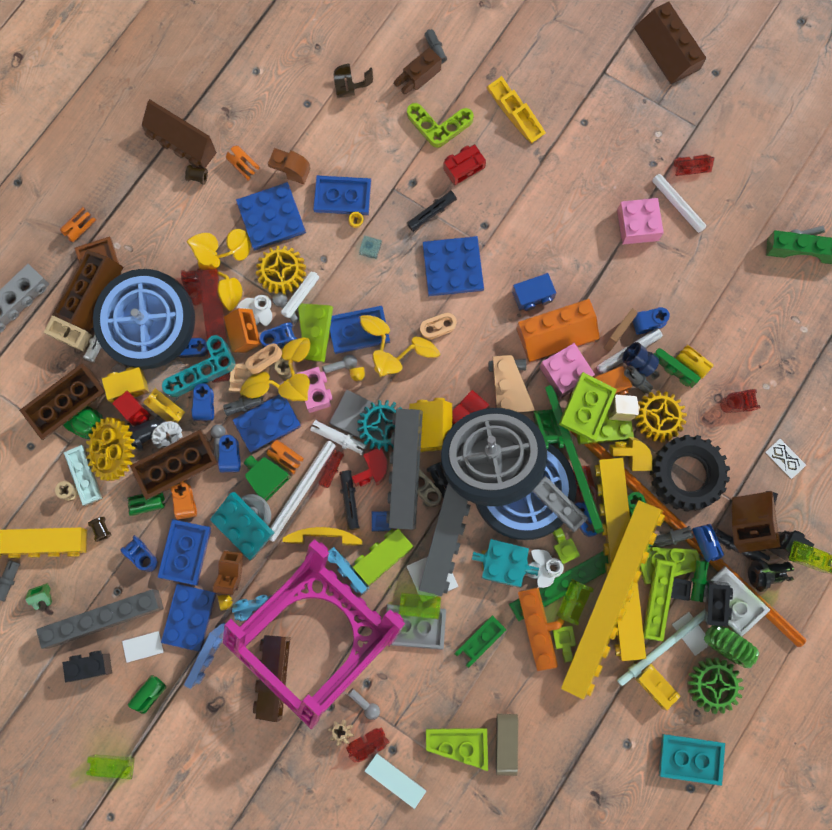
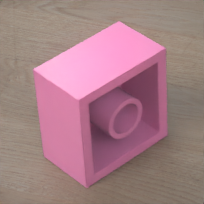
[617,198,664,245]
[540,343,595,399]

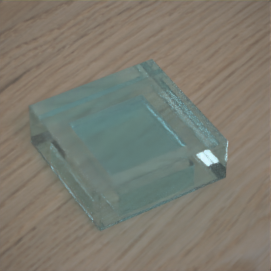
[359,236,382,259]

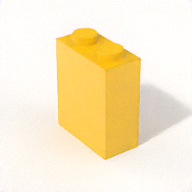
[409,398,452,452]

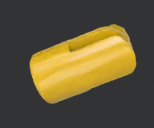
[676,344,714,379]

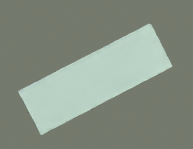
[64,445,103,506]
[365,753,426,809]

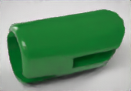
[127,492,165,516]
[128,675,166,714]

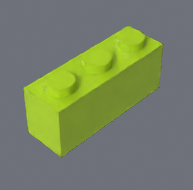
[353,529,414,586]

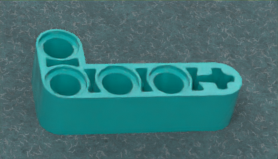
[162,335,236,397]

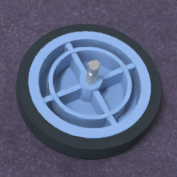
[93,269,195,369]
[476,443,577,540]

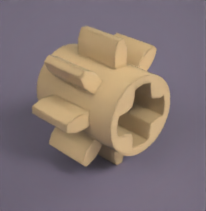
[328,720,355,746]

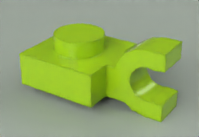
[553,528,580,564]
[552,626,576,663]

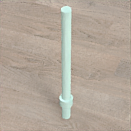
[617,609,705,686]

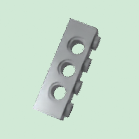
[0,264,49,333]

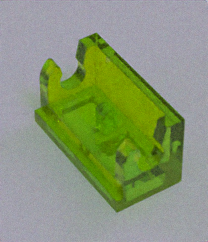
[789,541,832,574]
[557,579,594,626]
[399,593,441,619]
[86,754,135,779]

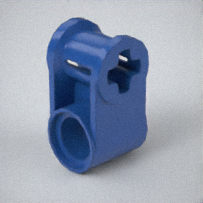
[632,307,670,335]
[260,322,297,348]
[192,383,214,421]
[218,435,241,473]
[120,535,158,572]

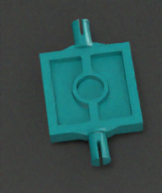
[472,539,539,588]

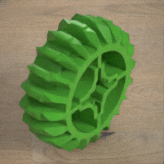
[704,625,759,668]
[687,658,744,714]

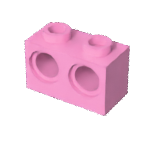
[297,367,333,413]

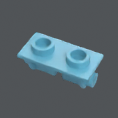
[232,595,272,621]

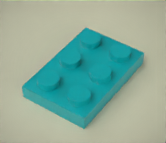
[210,492,275,561]
[659,734,725,786]

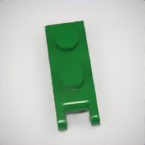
[654,348,701,388]
[533,409,564,449]
[454,615,507,668]

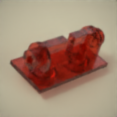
[674,154,715,176]
[346,727,390,763]

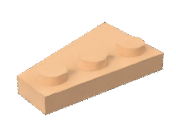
[492,355,535,412]

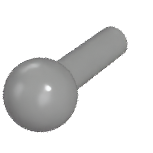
[790,225,825,235]
[272,292,299,323]
[322,355,357,374]
[210,425,226,461]
[348,688,380,720]

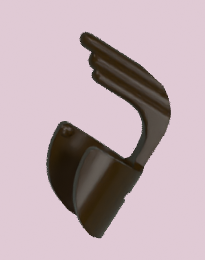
[333,63,373,98]

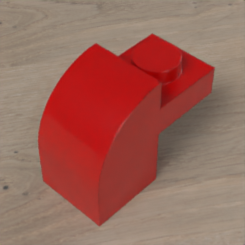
[352,448,388,487]

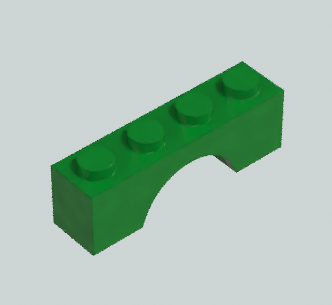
[766,230,832,264]

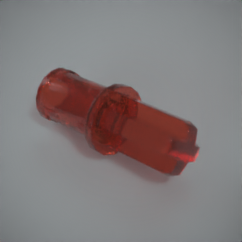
[319,450,344,488]

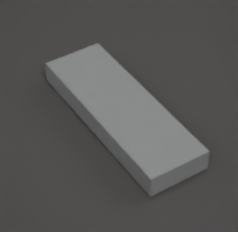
[532,476,588,532]

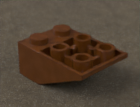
[732,491,781,553]

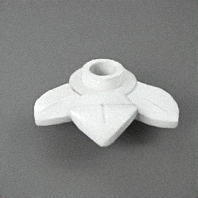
[236,295,272,326]
[526,549,563,588]

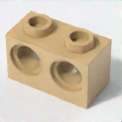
[44,316,93,353]

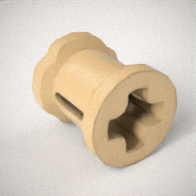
[275,358,294,379]
[55,481,78,501]

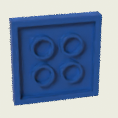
[236,182,306,251]
[423,236,484,296]

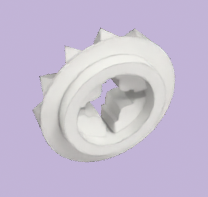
[152,421,183,449]

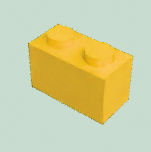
[102,367,150,403]

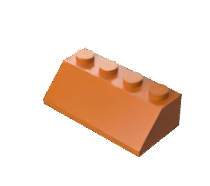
[516,299,600,363]

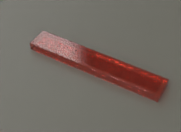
[198,269,231,383]

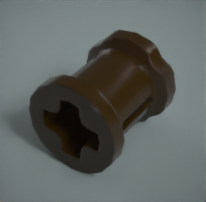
[185,165,208,185]
[88,517,112,542]

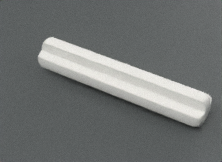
[281,272,319,318]

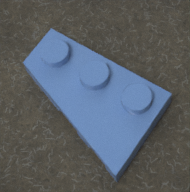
[184,622,226,689]

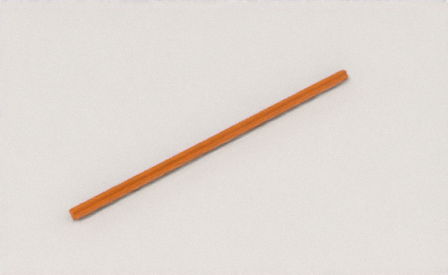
[569,430,807,647]

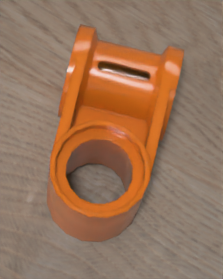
[171,482,197,520]

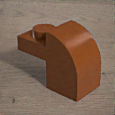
[268,148,311,184]
[213,551,243,595]

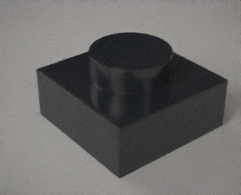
[671,578,692,601]

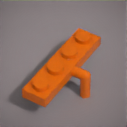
[518,587,565,671]

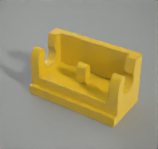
[634,663,680,710]

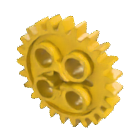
[85,417,135,481]

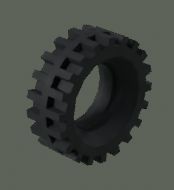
[650,435,730,512]

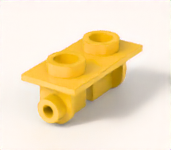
[143,388,185,423]

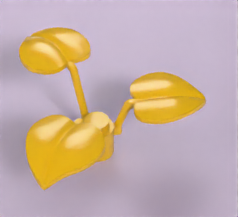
[186,229,251,311]
[359,315,441,377]
[240,337,310,401]

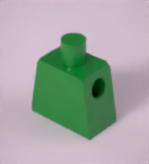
[244,455,292,502]

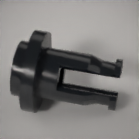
[125,416,164,452]
[748,560,794,592]

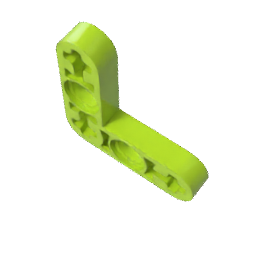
[407,103,474,148]

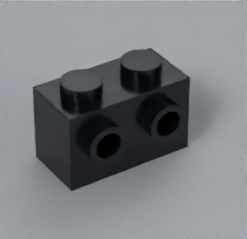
[767,530,814,562]
[704,580,733,626]
[62,650,112,683]

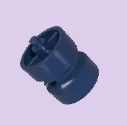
[622,342,659,377]

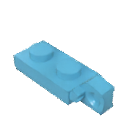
[328,547,370,594]

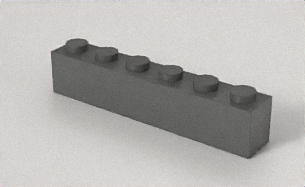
[386,409,423,530]
[419,483,471,596]
[36,589,164,649]

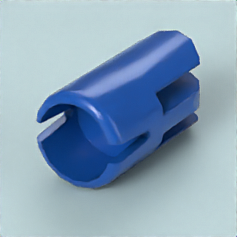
[692,524,724,562]

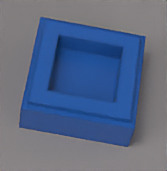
[372,511,391,532]

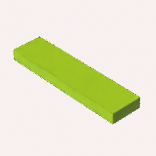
[643,558,677,642]

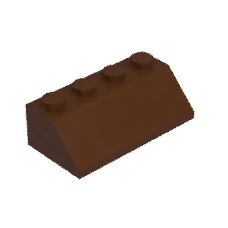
[634,1,706,84]
[142,99,217,169]
[52,250,124,333]
[19,363,105,440]
[130,429,218,500]
[253,635,291,722]

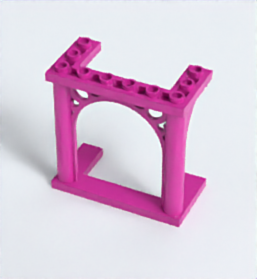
[223,539,405,730]

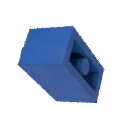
[512,273,556,311]

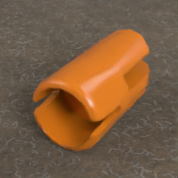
[226,145,260,180]
[60,207,96,242]
[266,440,304,474]

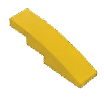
[486,76,546,144]

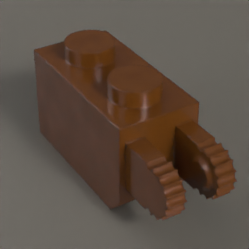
[393,47,442,94]

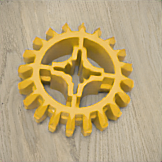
[256,245,306,295]
[634,390,687,442]

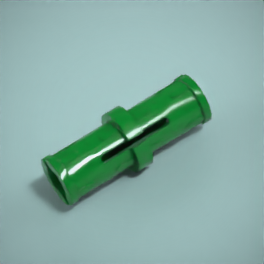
[690,560,709,602]

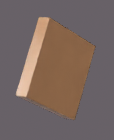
[604,308,638,352]

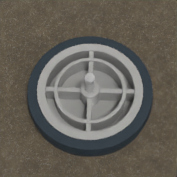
[441,408,547,506]

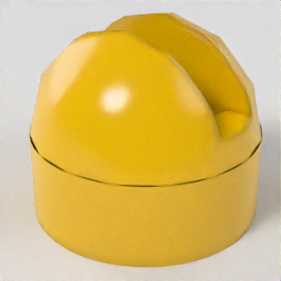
[348,212,364,228]
[349,367,365,381]
[217,595,233,611]

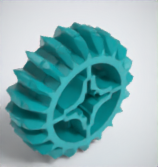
[357,400,402,452]

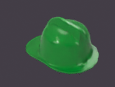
[63,406,104,439]

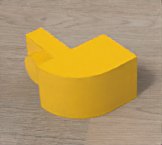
[609,437,652,471]

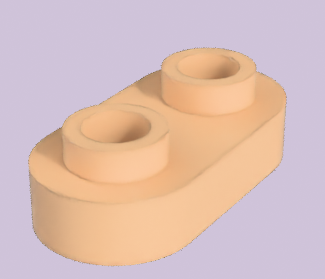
[420,313,457,339]
[245,343,282,374]

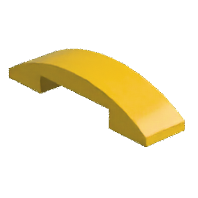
[283,527,363,546]

